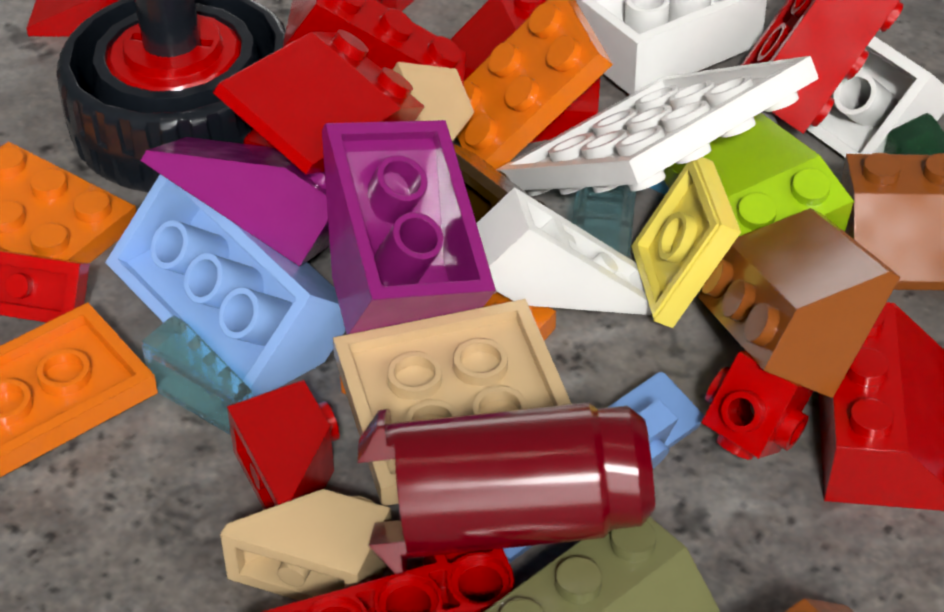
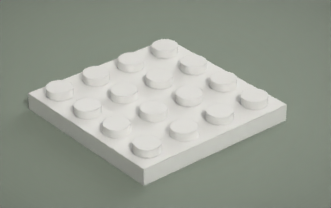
[496,56,819,196]

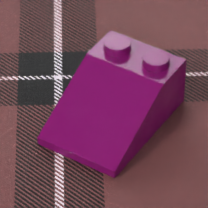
[322,120,496,334]
[141,137,330,267]

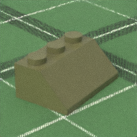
[484,517,720,612]

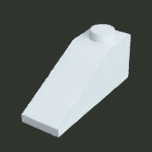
[476,187,652,315]

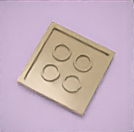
[333,299,572,506]

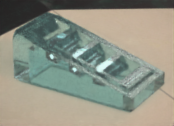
[572,185,636,256]
[142,316,252,435]

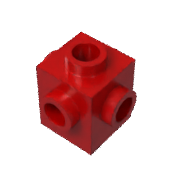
[701,351,813,460]

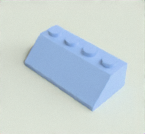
[105,174,345,402]

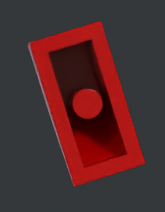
[227,380,340,510]

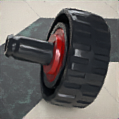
[57,0,286,192]

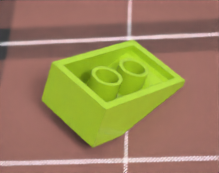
[664,113,854,237]

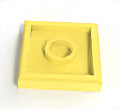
[631,157,741,328]

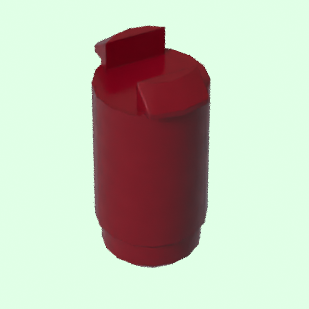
[358,402,655,575]

